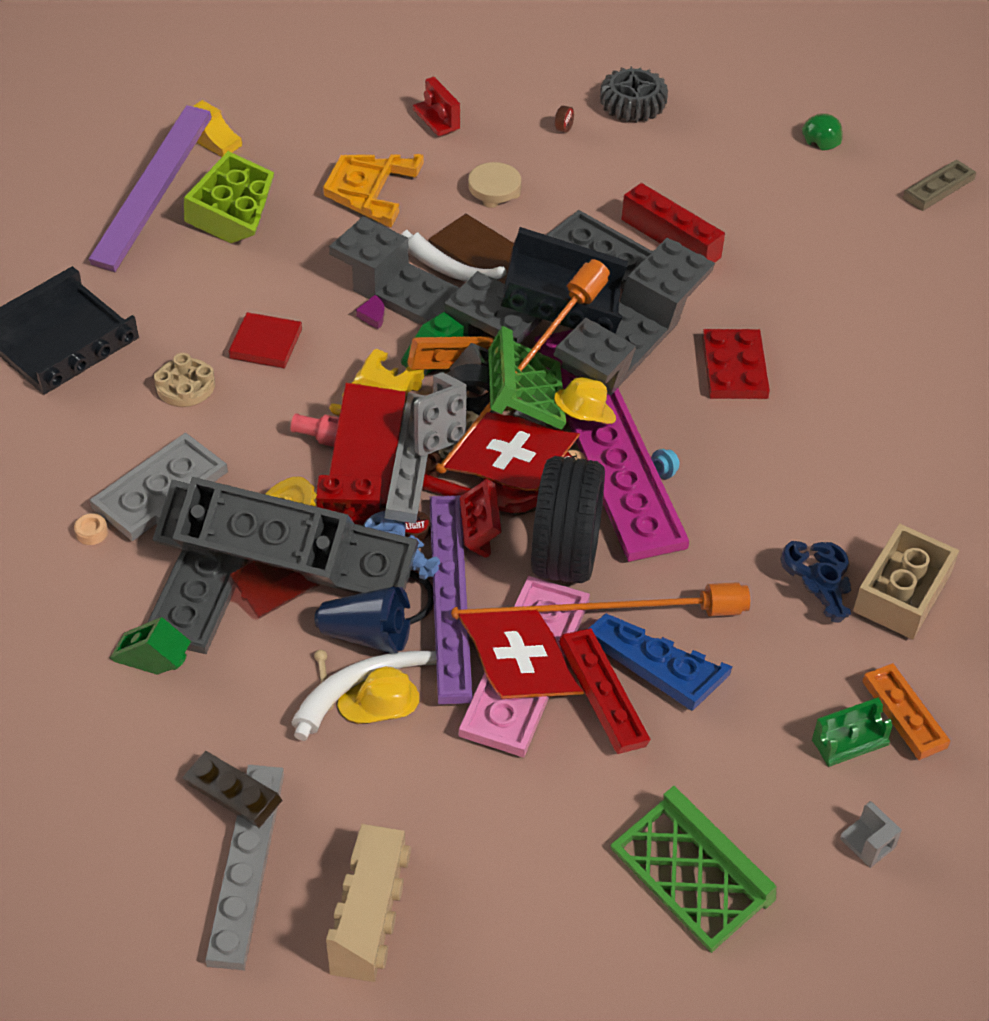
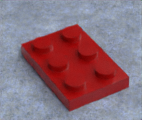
[702,329,770,399]

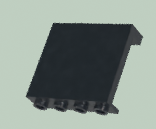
[500,227,628,334]
[0,266,139,395]

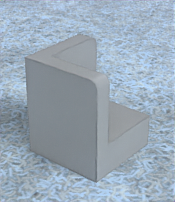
[840,801,902,868]

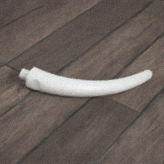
[401,229,507,282]
[292,651,436,741]

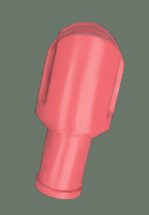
[291,413,339,447]

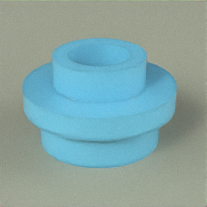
[651,449,680,479]

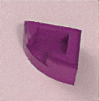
[356,295,385,329]

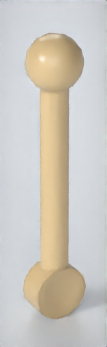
[314,650,334,711]

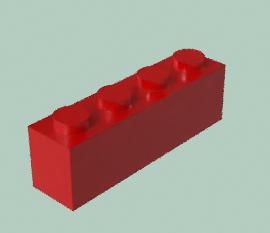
[621,182,725,263]

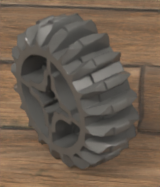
[600,66,668,122]

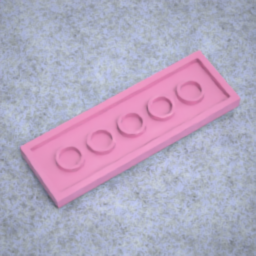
[459,575,590,758]

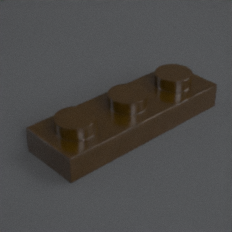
[182,751,283,828]

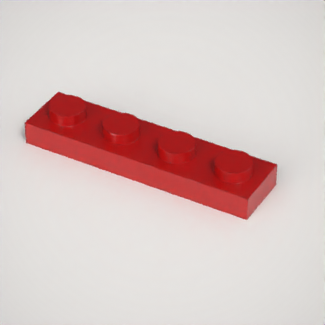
[559,628,651,754]

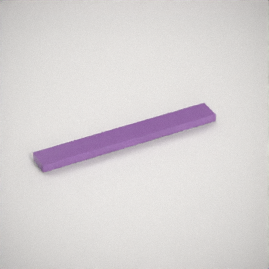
[89,105,212,272]
[430,496,472,704]

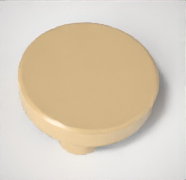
[468,162,521,208]
[154,353,215,407]

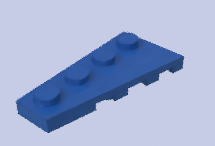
[588,613,732,711]

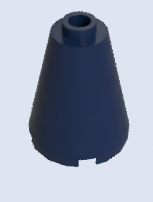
[314,586,411,653]

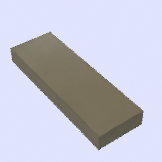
[903,159,977,211]

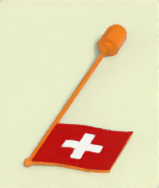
[436,259,610,491]
[451,582,750,699]

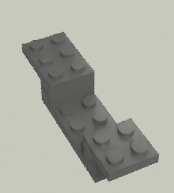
[329,216,543,344]
[554,238,715,396]
[153,477,419,594]

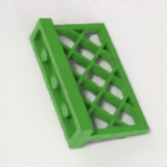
[488,326,566,430]
[610,786,777,953]

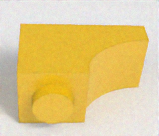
[193,100,242,157]

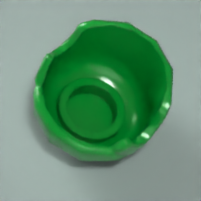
[802,113,843,150]

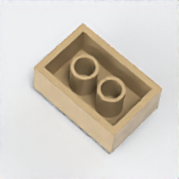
[853,523,960,640]

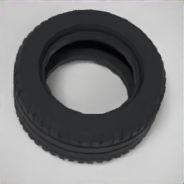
[531,456,605,584]

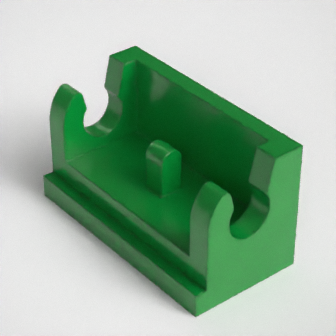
[812,697,892,767]

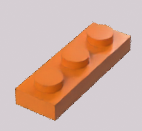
[407,336,494,370]
[862,663,950,760]

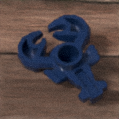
[780,541,852,623]

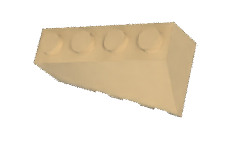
[326,824,411,982]

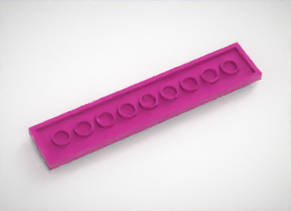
[534,329,689,562]

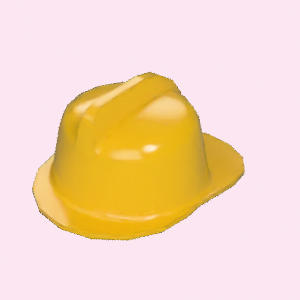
[554,377,616,424]
[338,666,420,724]

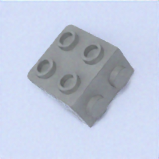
[414,372,466,456]

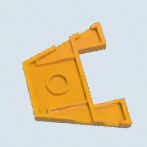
[323,154,424,227]

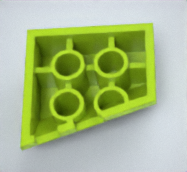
[184,151,274,243]

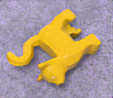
[329,349,424,417]

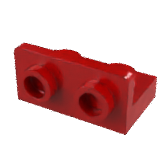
[413,76,460,136]
[316,475,382,525]
[460,479,502,558]

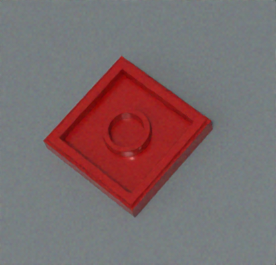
[229,312,302,368]

